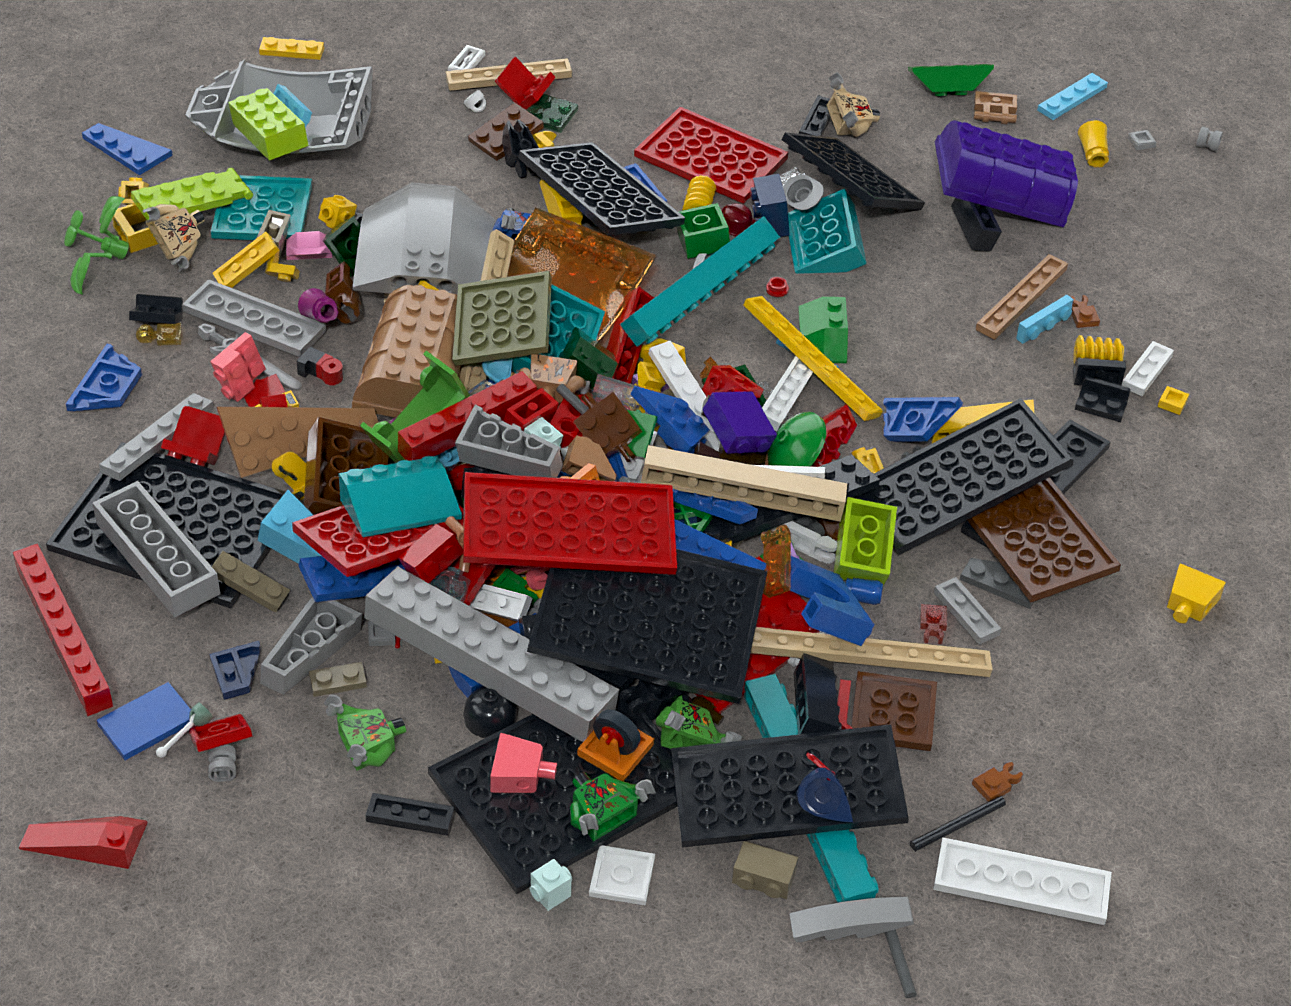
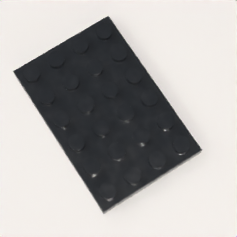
[781,132,925,211]

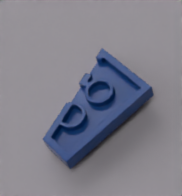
[673,489,758,524]

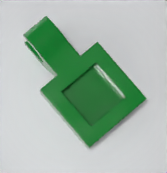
[492,568,539,609]

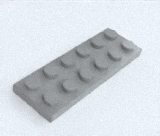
[182,279,326,357]

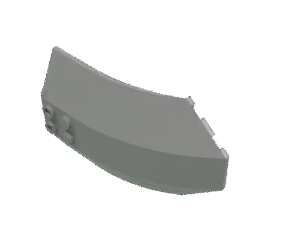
[185,59,373,153]
[353,182,496,295]

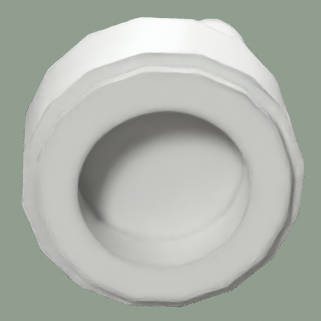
[464,90,486,113]

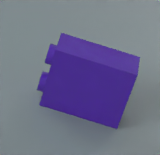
[702,391,777,453]

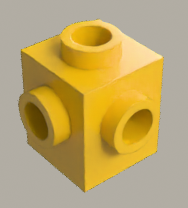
[118,177,149,205]
[318,195,357,229]

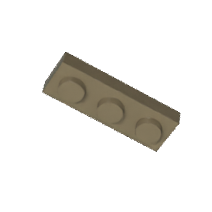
[212,551,290,612]

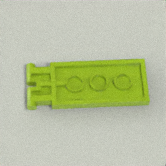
[131,168,253,220]

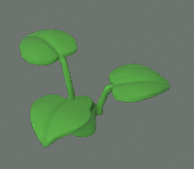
[64,196,129,295]

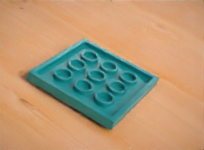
[211,175,313,242]

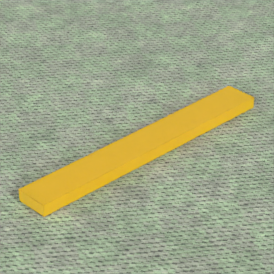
[743,296,883,421]

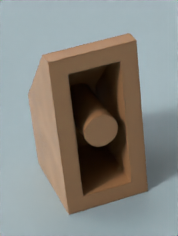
[561,435,617,481]

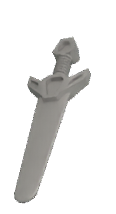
[198,323,302,390]

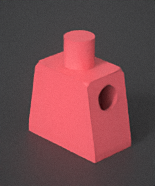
[490,733,557,793]

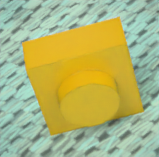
[1158,386,1189,415]

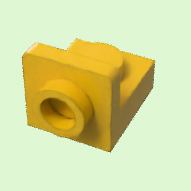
[851,447,884,474]

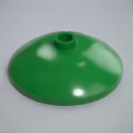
[768,412,826,467]

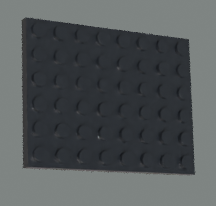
[46,442,300,608]
[527,549,767,704]
[428,692,678,894]

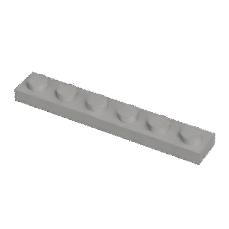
[99,393,213,481]

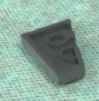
[960,558,1035,609]

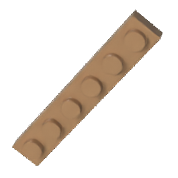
[976,254,1068,340]

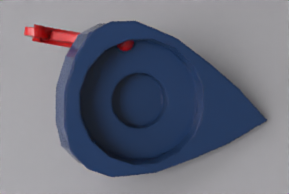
[796,753,853,822]

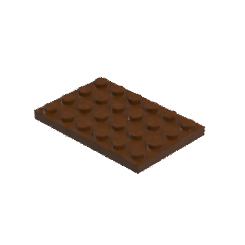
[968,477,1121,602]

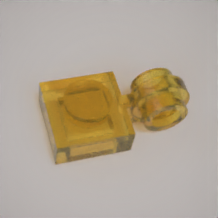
[136,323,182,346]

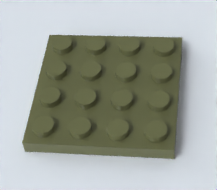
[452,271,552,366]

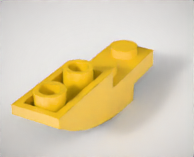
[539,180,586,246]

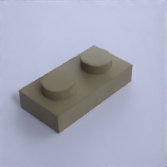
[309,662,367,697]

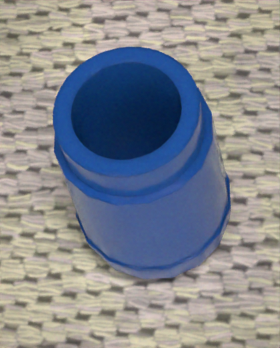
[846,578,883,605]

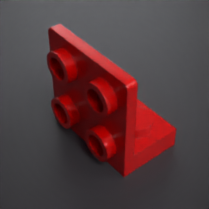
[495,57,556,110]
[702,365,764,398]

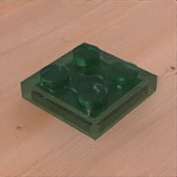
[527,94,578,133]

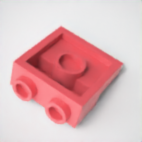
[210,332,266,402]

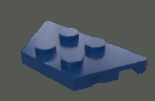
[66,343,142,411]
[631,386,710,453]
[883,397,963,441]

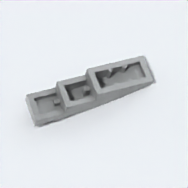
[789,897,914,943]

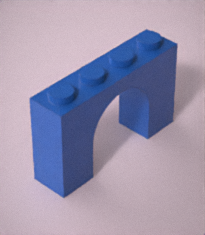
[776,555,875,646]

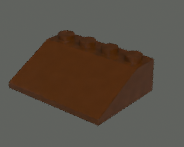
[304,417,388,515]

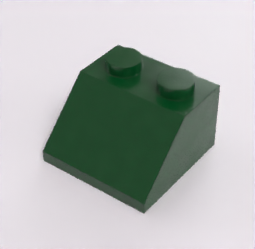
[560,327,618,391]

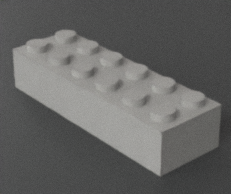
[92,481,220,618]

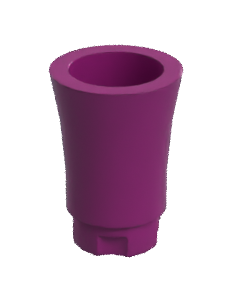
[298,288,338,323]

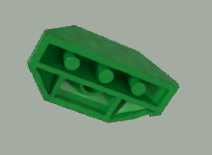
[908,64,994,96]
[798,296,848,364]

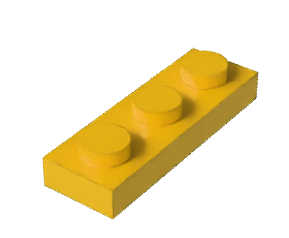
[259,37,324,60]
[213,232,280,288]

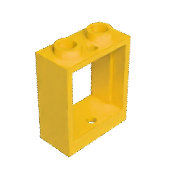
[112,203,158,253]

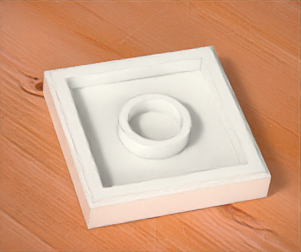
[589,845,655,905]

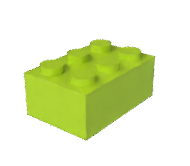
[834,497,897,586]

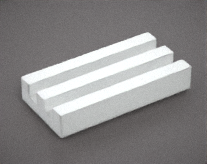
[448,45,485,71]

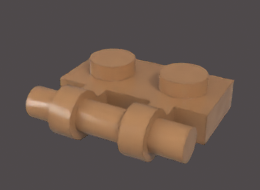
[974,91,1017,124]

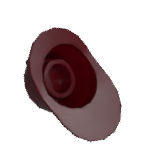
[720,203,755,237]

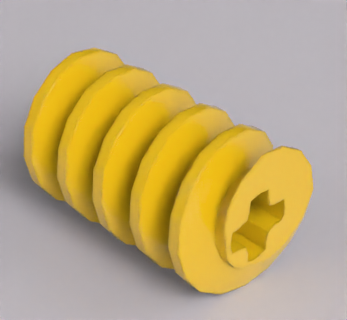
[682,176,716,211]
[1073,335,1124,364]

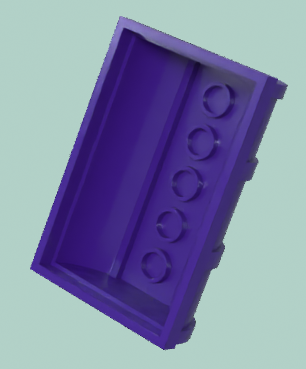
[935,120,1078,227]

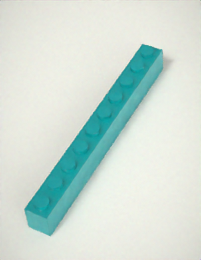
[620,216,780,347]
[744,674,879,903]

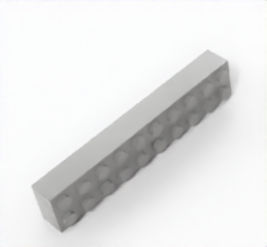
[364,566,619,742]

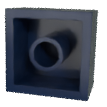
[750,174,790,237]

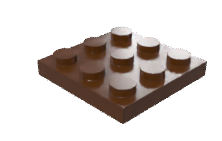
[851,671,937,751]

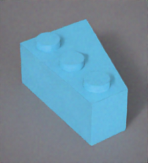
[257,490,321,564]

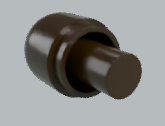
[692,696,724,726]

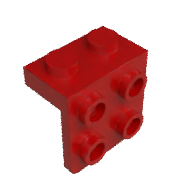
[161,406,225,467]

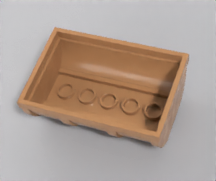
[352,285,463,418]

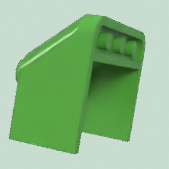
[360,351,470,463]

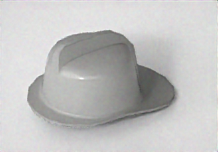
[783,174,824,211]

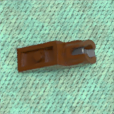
[325,261,361,324]

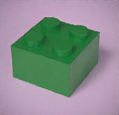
[677,203,730,259]

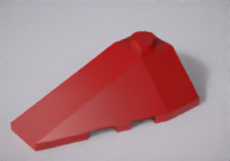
[810,404,857,467]

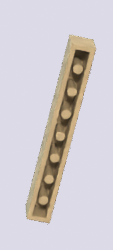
[641,445,847,522]

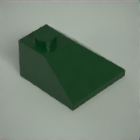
[323,216,361,277]

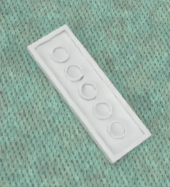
[933,837,1112,925]

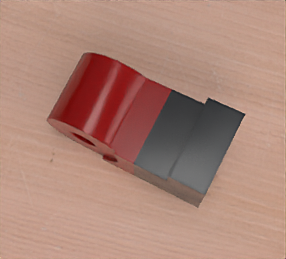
[297,347,343,385]

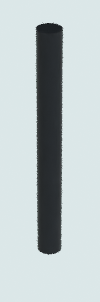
[910,795,1006,852]

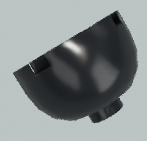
[463,686,517,738]

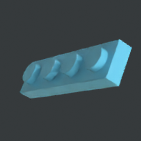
[1037,73,1108,120]

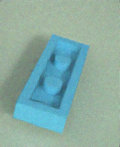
[273,84,312,128]
[1016,295,1074,344]

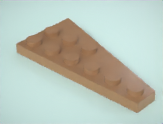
[216,407,379,478]

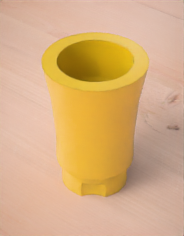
[1078,120,1109,167]

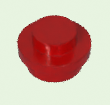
[766,277,789,297]

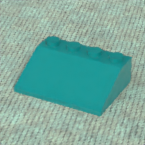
[788,188,867,274]
[511,284,605,373]
[339,456,462,537]

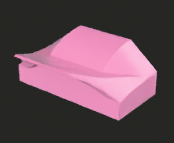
[286,231,332,260]

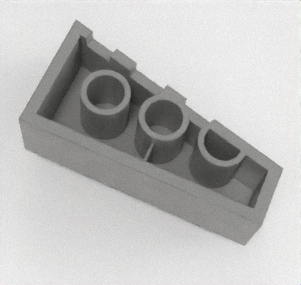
[455,405,563,478]
[260,597,362,695]

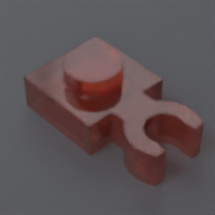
[920,604,947,645]

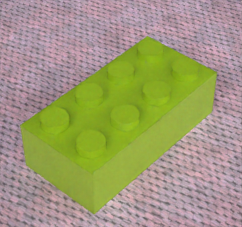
[228,88,309,160]

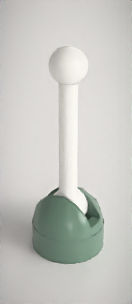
[156,702,214,758]

